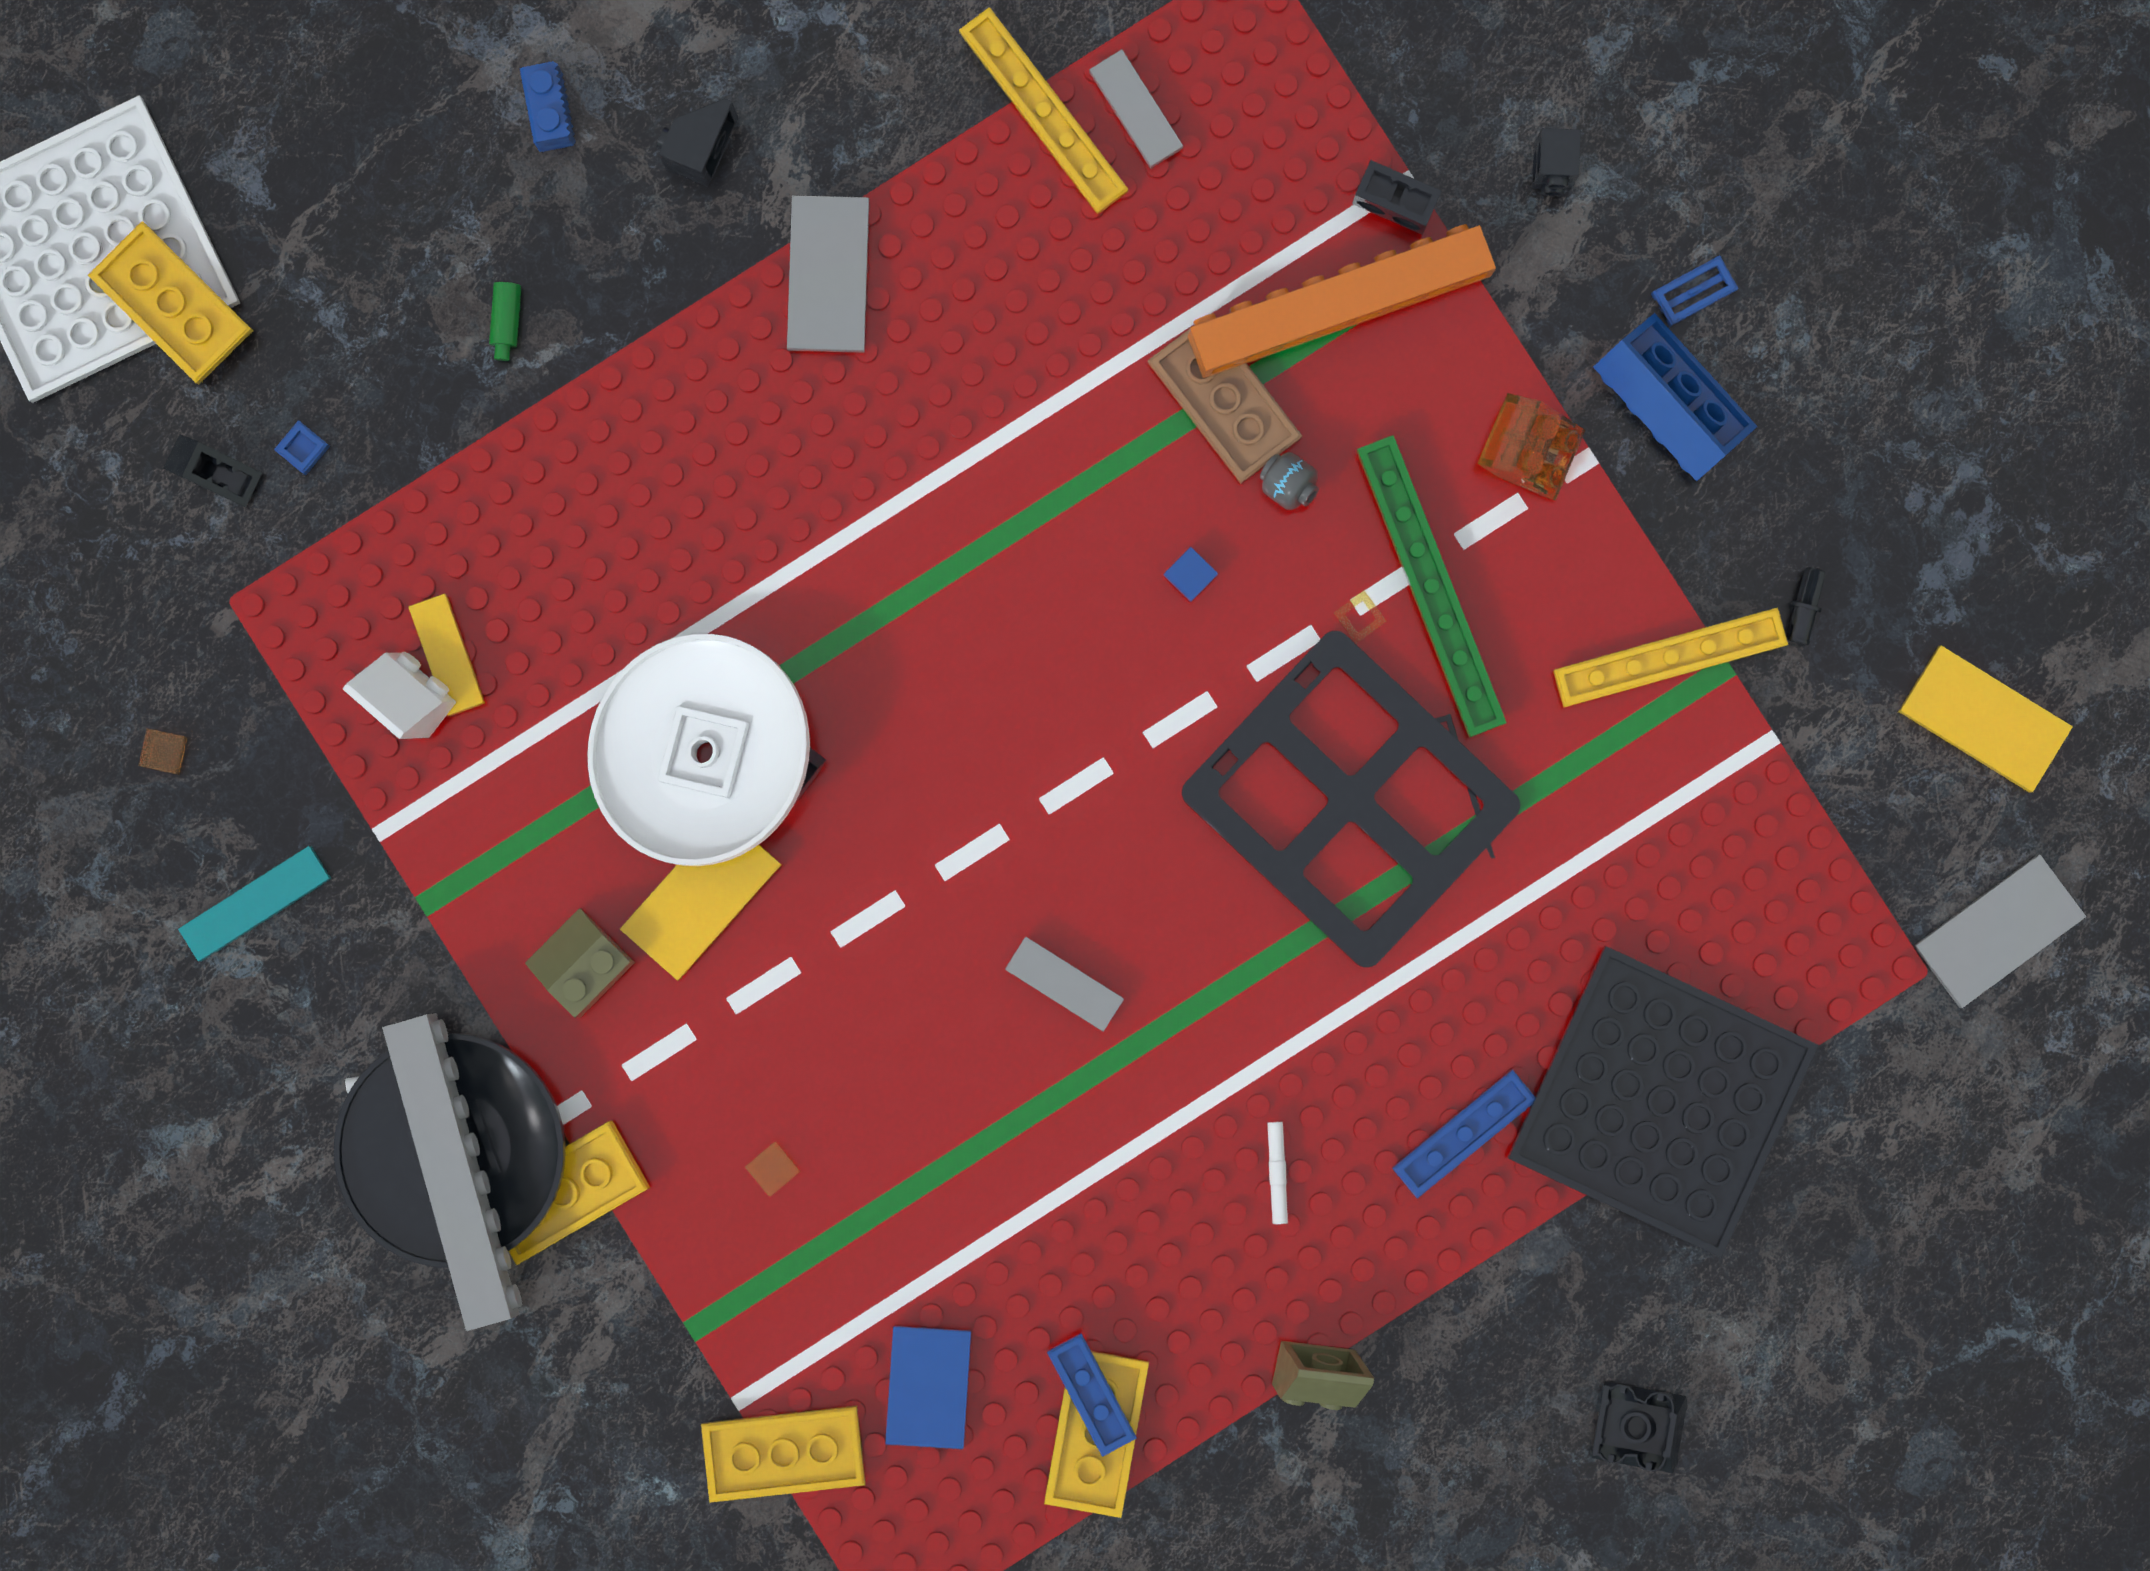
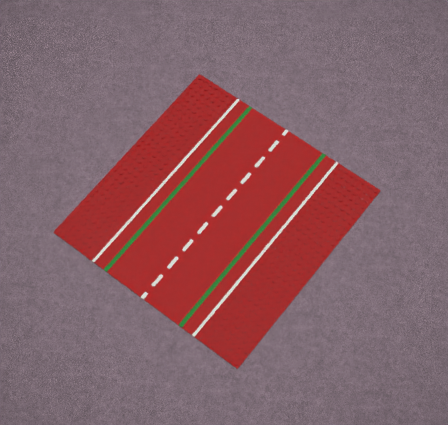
[230,0,1928,1571]

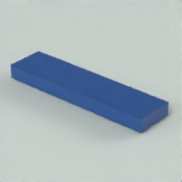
[1392,1070,1535,1198]

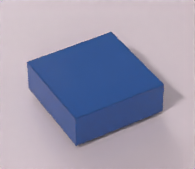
[274,420,330,475]
[1163,547,1218,602]

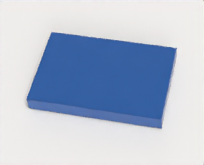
[885,1326,971,1449]

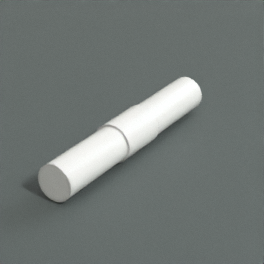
[1267,1122,1288,1224]

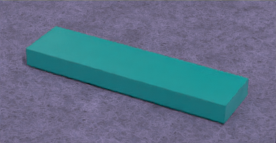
[178,846,332,962]

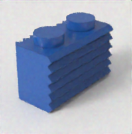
[520,61,576,152]

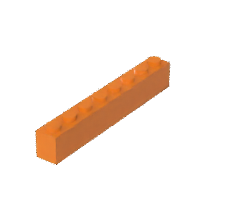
[1187,224,1496,379]

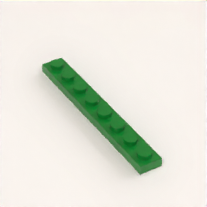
[1357,435,1507,738]

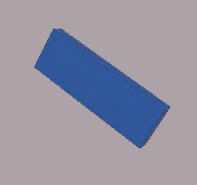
[1047,1333,1137,1457]

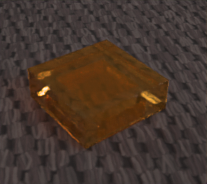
[138,728,187,775]

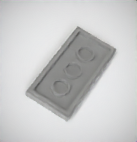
[787,195,870,353]
[1914,854,2086,1008]

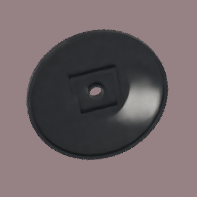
[334,1033,566,1268]

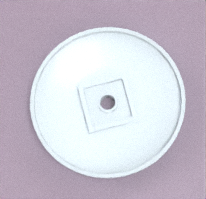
[587,634,810,866]

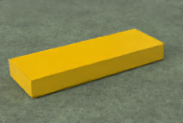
[409,594,485,716]

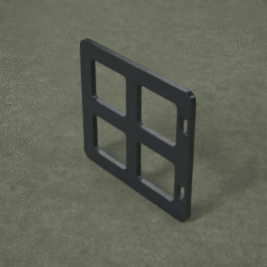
[1182,631,1520,967]

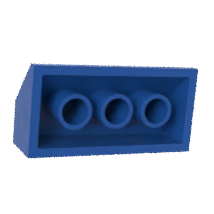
[1593,313,1758,481]

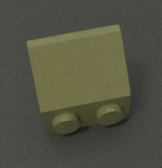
[525,908,635,1018]
[1272,1341,1374,1410]

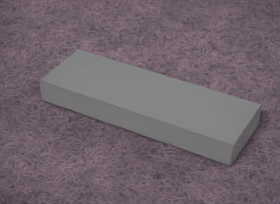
[1089,49,1183,169]
[1005,937,1124,1032]

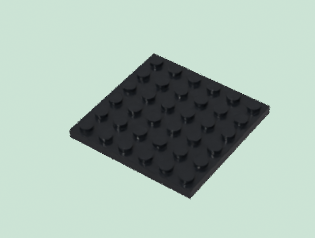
[1507,946,1819,1258]

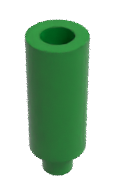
[489,282,521,361]

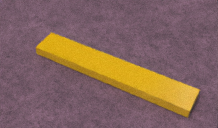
[959,7,1128,214]
[1553,608,1788,708]

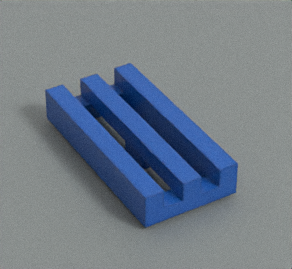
[1651,255,1739,327]

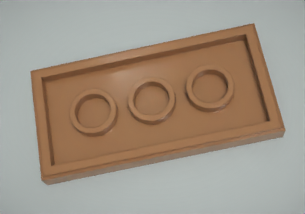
[1147,330,1303,484]

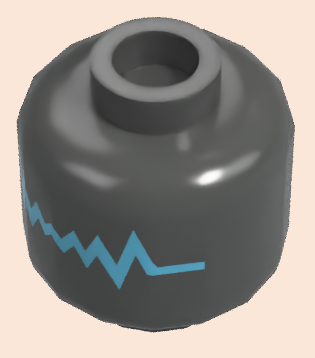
[1260,452,1319,510]

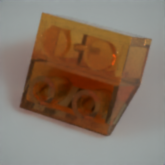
[1477,393,1586,501]

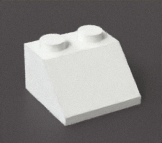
[343,652,456,739]

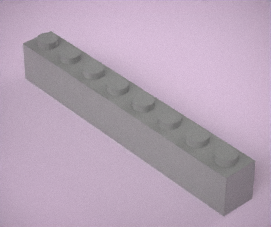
[382,1013,522,1331]

